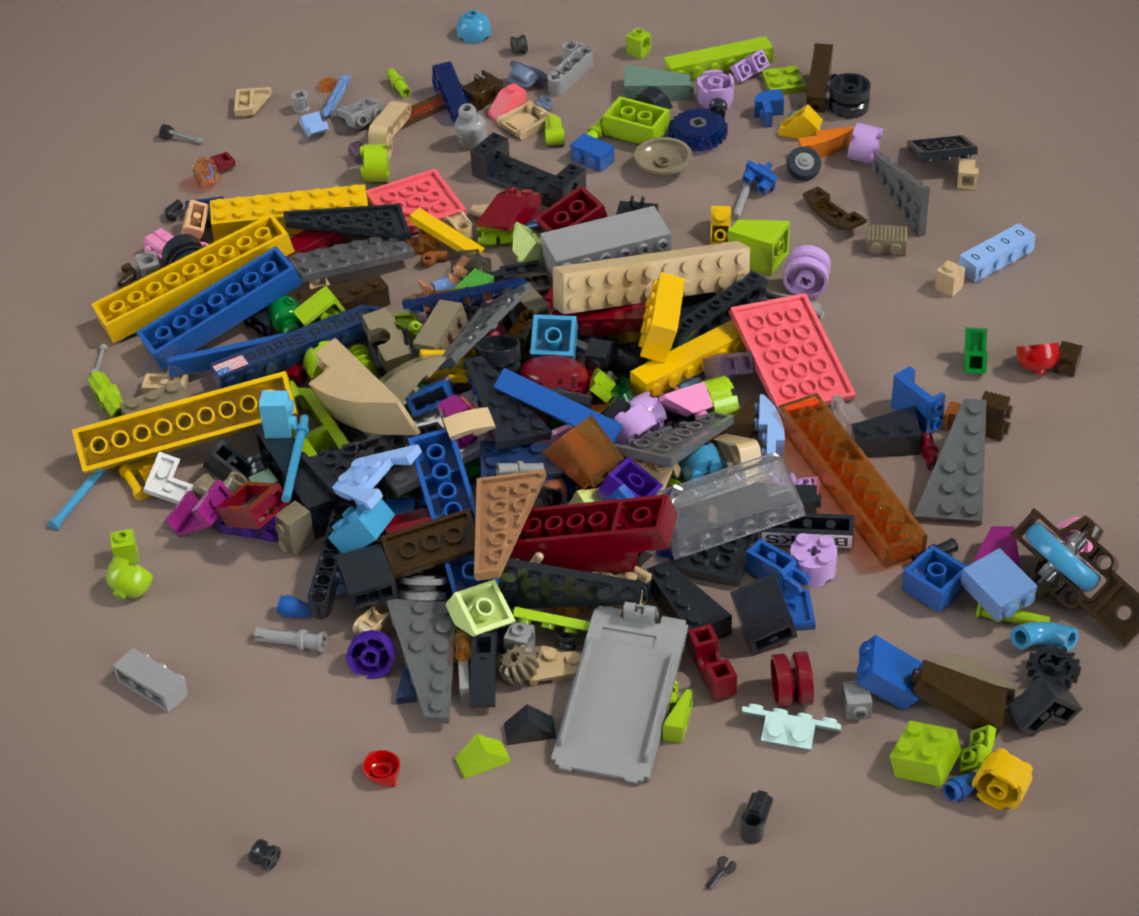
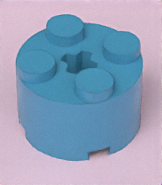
[678,443,729,496]

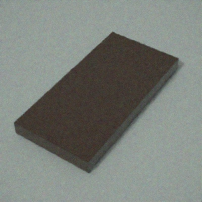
[380,508,475,580]

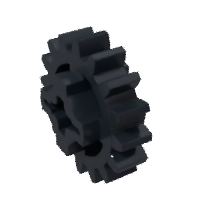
[1026,644,1081,689]

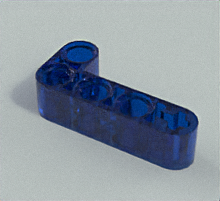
[432,61,468,123]

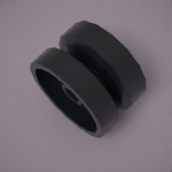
[829,73,871,118]

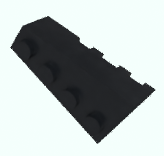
[647,561,732,648]

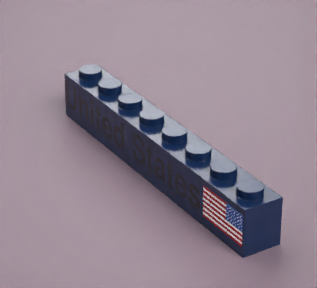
[209,305,369,389]

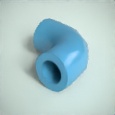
[1010,622,1078,651]

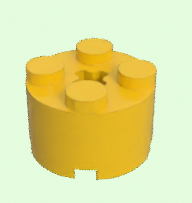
[972,748,1033,810]

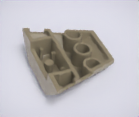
[379,354,446,406]

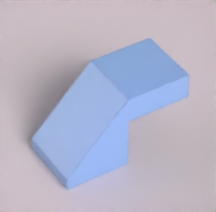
[299,111,329,137]

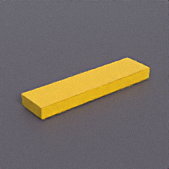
[408,208,485,261]

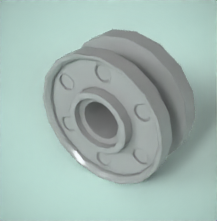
[398,574,448,601]

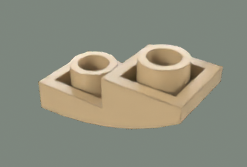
[443,407,496,441]

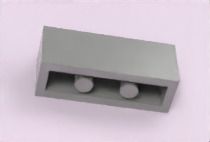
[112,648,189,713]

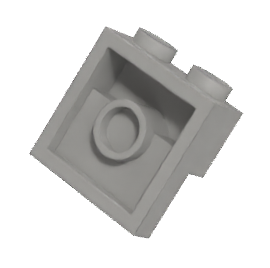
[336,97,385,130]

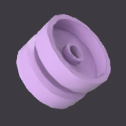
[783,245,831,298]

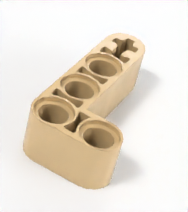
[368,101,411,159]
[704,434,764,486]

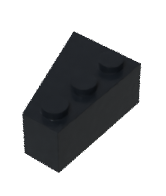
[850,406,921,458]

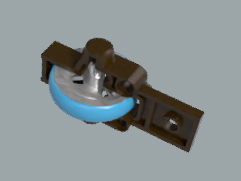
[1010,508,1139,647]

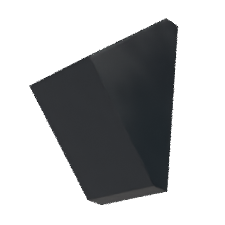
[504,704,556,745]

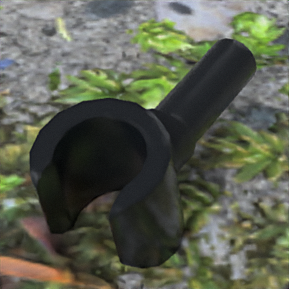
[706,856,737,889]

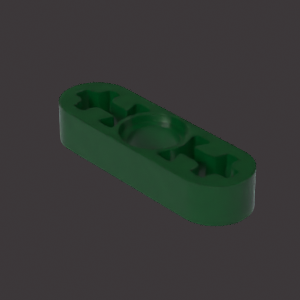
[610,378,633,402]

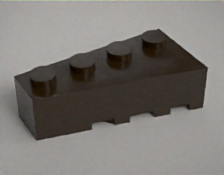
[297,275,391,310]

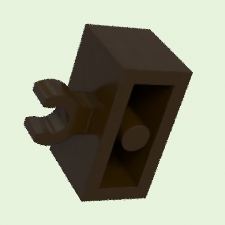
[461,70,503,112]

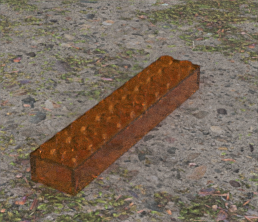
[778,393,928,568]

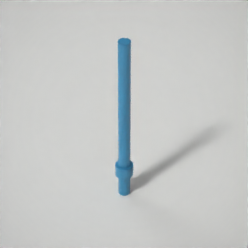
[281,415,309,503]

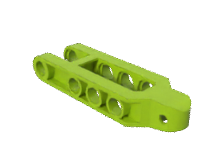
[290,381,349,457]

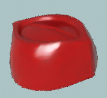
[362,750,400,787]

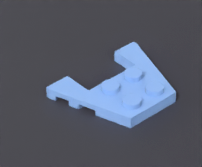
[332,445,422,510]

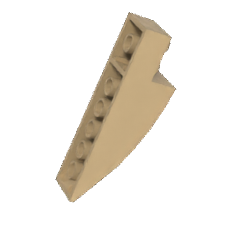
[308,338,421,435]

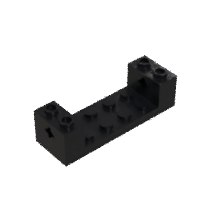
[470,132,586,207]

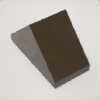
[719,401,754,439]

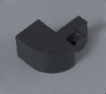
[632,86,673,109]

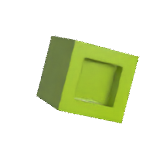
[626,28,651,59]
[110,529,139,565]

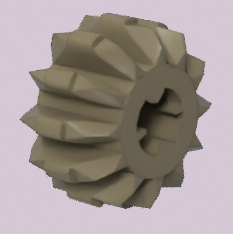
[497,644,540,686]

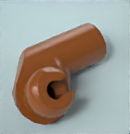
[420,250,447,267]

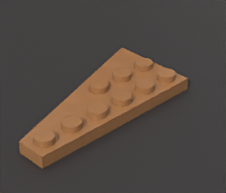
[474,469,547,581]

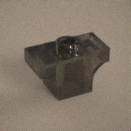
[450,249,492,281]

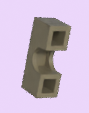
[362,308,412,373]

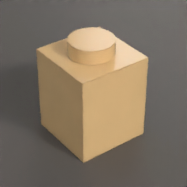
[935,260,965,297]

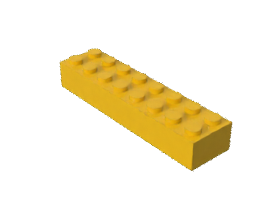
[210,184,368,242]

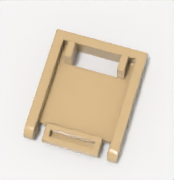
[497,100,551,140]

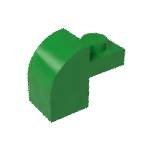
[963,327,988,374]

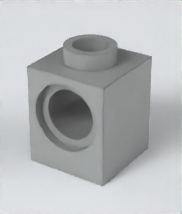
[135,250,161,278]
[504,621,536,654]
[842,681,873,720]

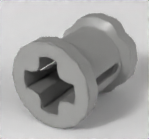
[291,90,310,115]

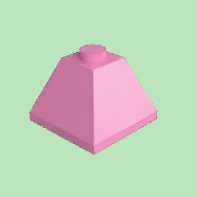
[658,382,713,417]

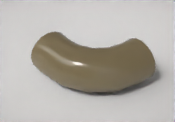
[193,471,248,497]

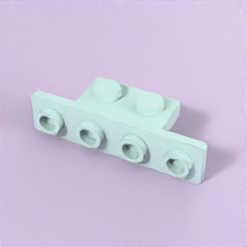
[742,704,842,750]

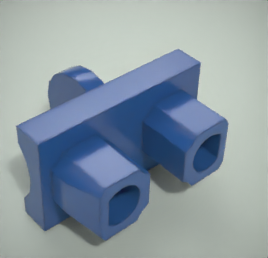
[742,160,778,195]

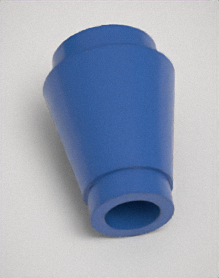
[276,594,311,619]
[943,772,976,802]

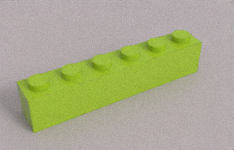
[664,36,774,80]

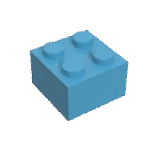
[530,314,578,359]
[328,499,395,553]

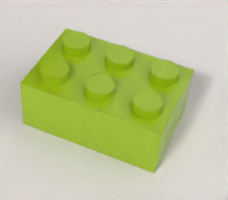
[603,96,670,144]

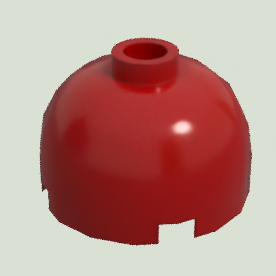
[1016,342,1060,375]

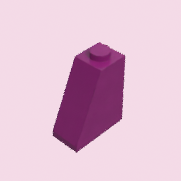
[973,526,1020,568]

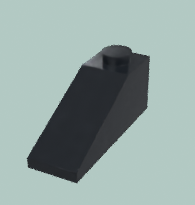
[203,440,251,481]

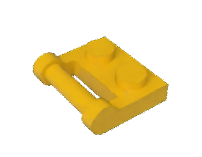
[118,456,156,501]

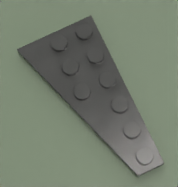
[871,152,930,237]
[438,282,532,371]
[611,411,734,468]
[386,599,455,724]

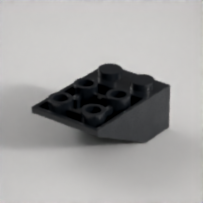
[730,573,798,656]

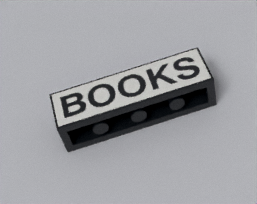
[761,511,854,549]

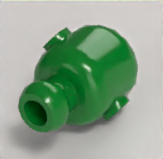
[267,295,303,334]

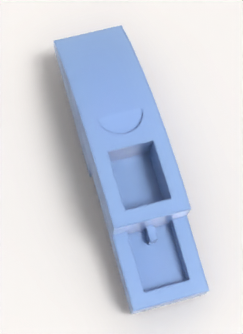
[754,394,785,471]

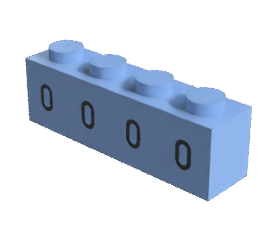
[959,223,1036,282]

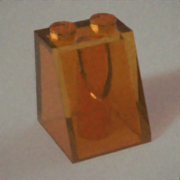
[542,414,624,489]

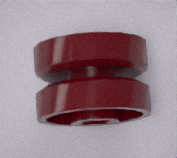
[770,651,814,708]

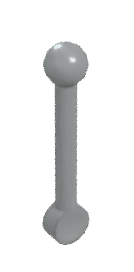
[91,343,108,372]

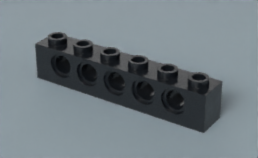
[672,271,768,347]

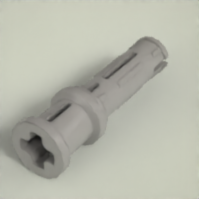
[254,626,328,653]

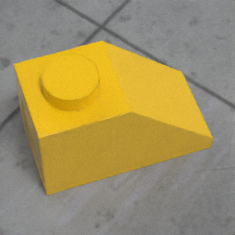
[777,104,823,138]

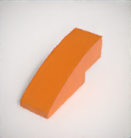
[798,126,853,158]

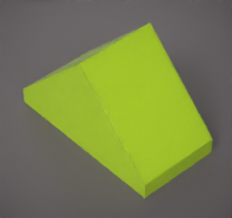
[455,734,511,779]

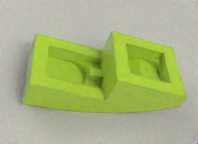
[590,367,616,403]

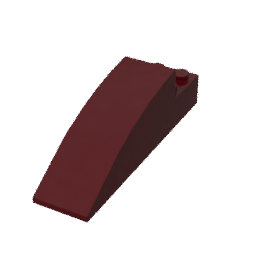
[510,494,678,573]

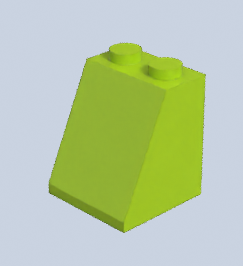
[727,220,790,276]

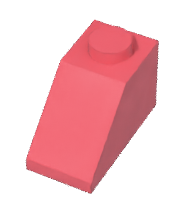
[487,83,527,122]

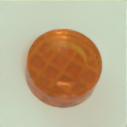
[319,77,337,93]

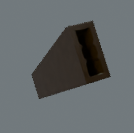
[806,43,833,113]
[910,659,1007,738]

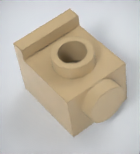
[957,159,979,190]

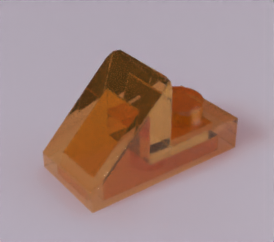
[406,228,441,255]

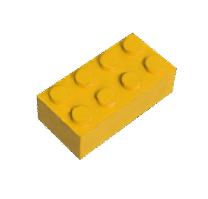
[638,272,685,363]

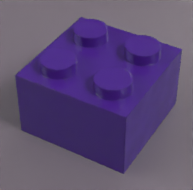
[596,457,663,501]

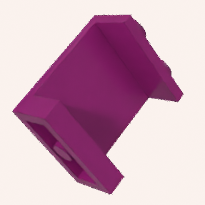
[165,479,232,537]

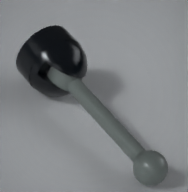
[159,124,203,144]

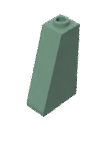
[624,65,694,101]

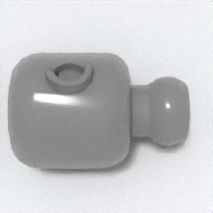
[455,103,487,149]

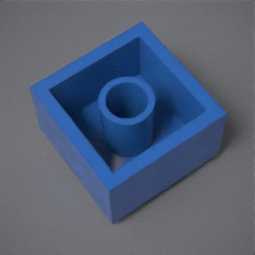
[901,545,967,613]

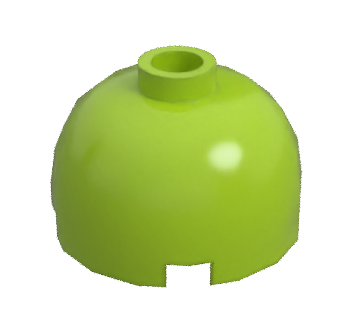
[106,557,154,600]

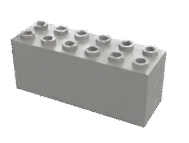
[541,206,671,280]

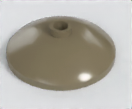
[635,137,692,176]

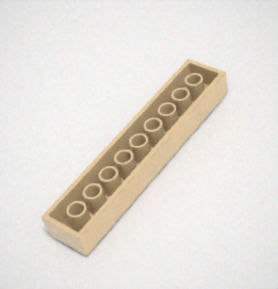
[553,241,750,314]

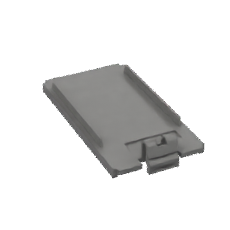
[551,601,689,784]

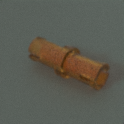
[453,626,472,661]

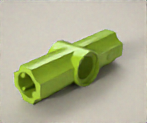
[87,370,124,419]

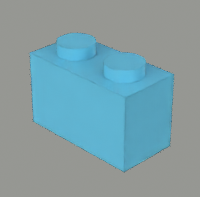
[259,391,297,438]

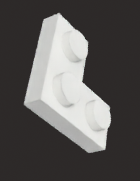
[143,452,193,504]

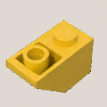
[710,206,731,245]

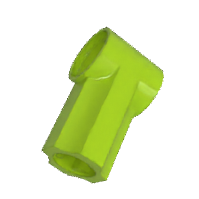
[545,114,565,146]

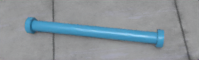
[47,470,105,531]

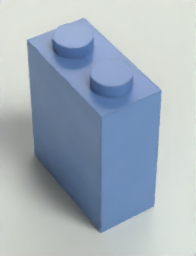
[960,548,1037,622]

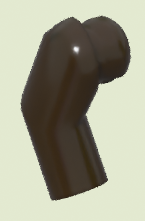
[117,263,136,289]

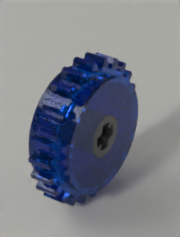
[668,108,728,152]

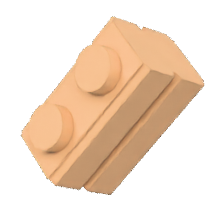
[181,200,209,242]

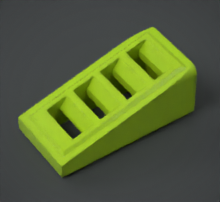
[662,689,693,743]

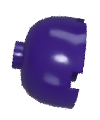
[346,630,395,679]

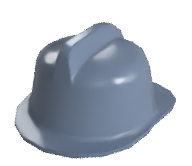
[508,60,548,88]

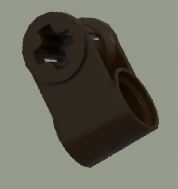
[507,310,537,350]

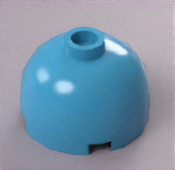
[456,10,492,44]

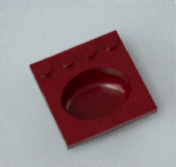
[519,355,606,410]

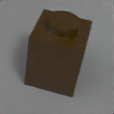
[1053,341,1083,377]

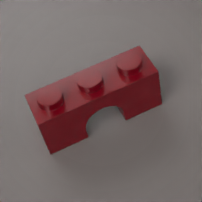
[688,624,737,701]

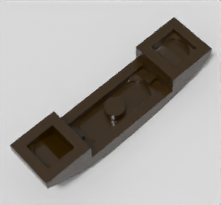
[803,186,867,230]

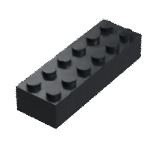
[255,425,335,540]

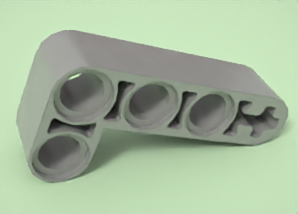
[547,40,593,97]

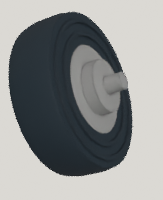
[786,146,821,181]

